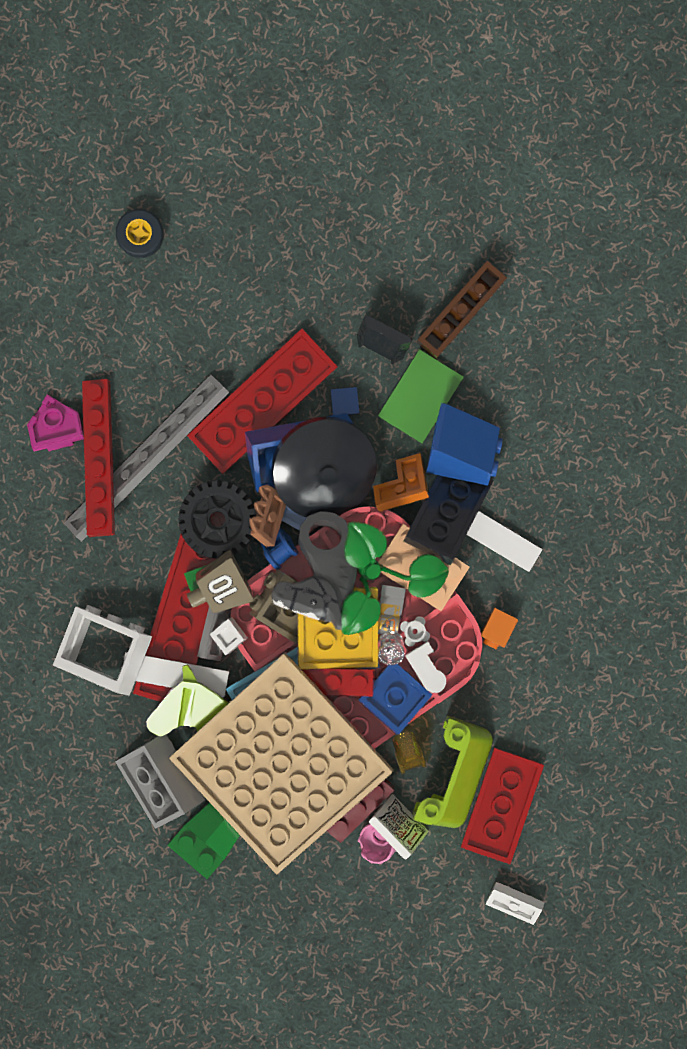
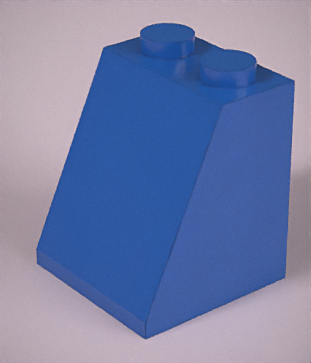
[426,403,503,485]

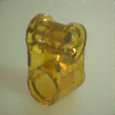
[392,732,427,775]

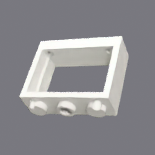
[53,605,152,696]

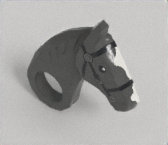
[271,511,357,630]

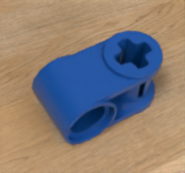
[260,527,299,570]

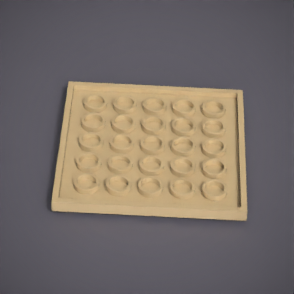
[169,653,393,874]

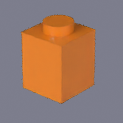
[481,607,518,650]

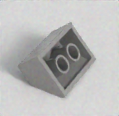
[115,734,205,829]

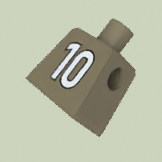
[187,550,254,613]

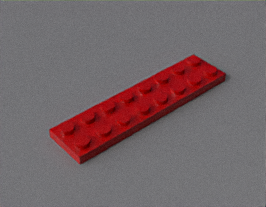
[133,512,225,702]

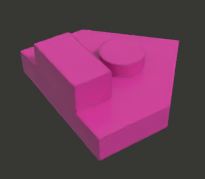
[27,394,84,452]

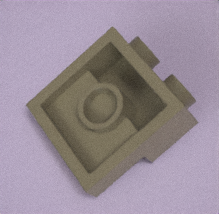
[249,569,298,644]

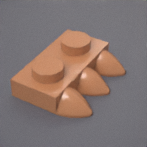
[249,485,286,547]

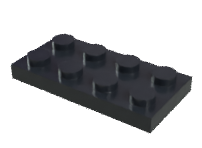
[403,475,494,565]

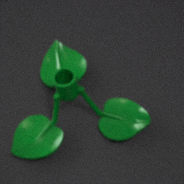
[341,522,449,635]

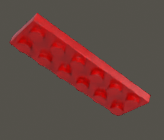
[187,329,338,474]

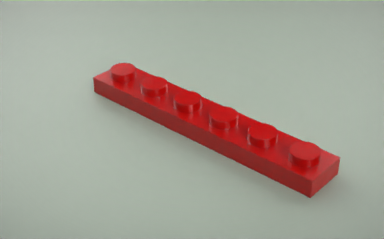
[82,379,115,537]

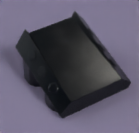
[357,315,413,365]

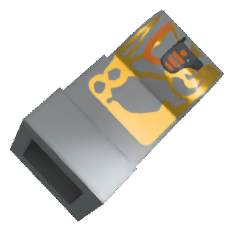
[378,585,406,637]

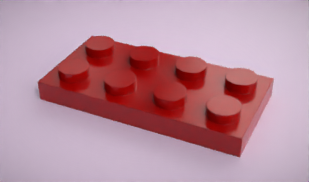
[460,747,544,865]

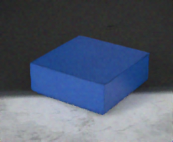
[331,387,359,415]

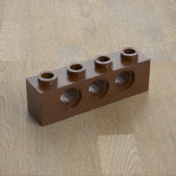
[417,261,507,359]

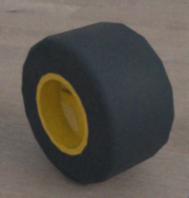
[116,209,164,258]

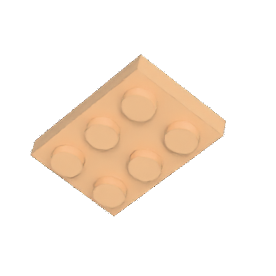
[379,524,470,611]

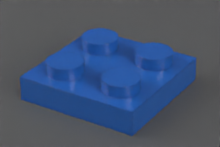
[358,660,432,735]

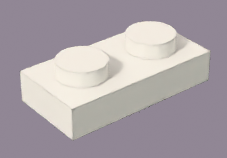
[486,882,545,925]

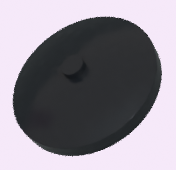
[271,416,377,518]

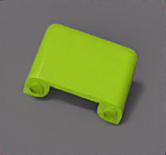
[412,715,493,828]

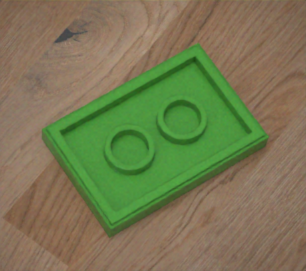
[378,349,463,443]

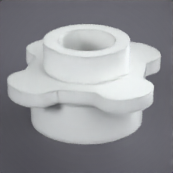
[400,616,430,646]

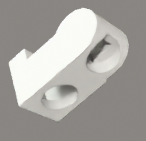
[405,641,446,693]

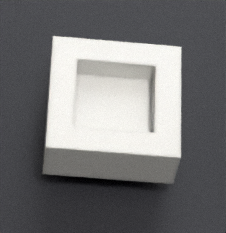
[210,617,248,655]

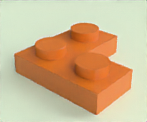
[373,453,429,512]

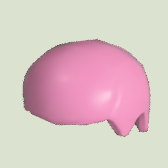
[358,823,396,864]

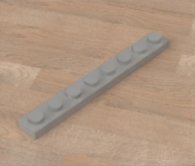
[64,375,229,542]

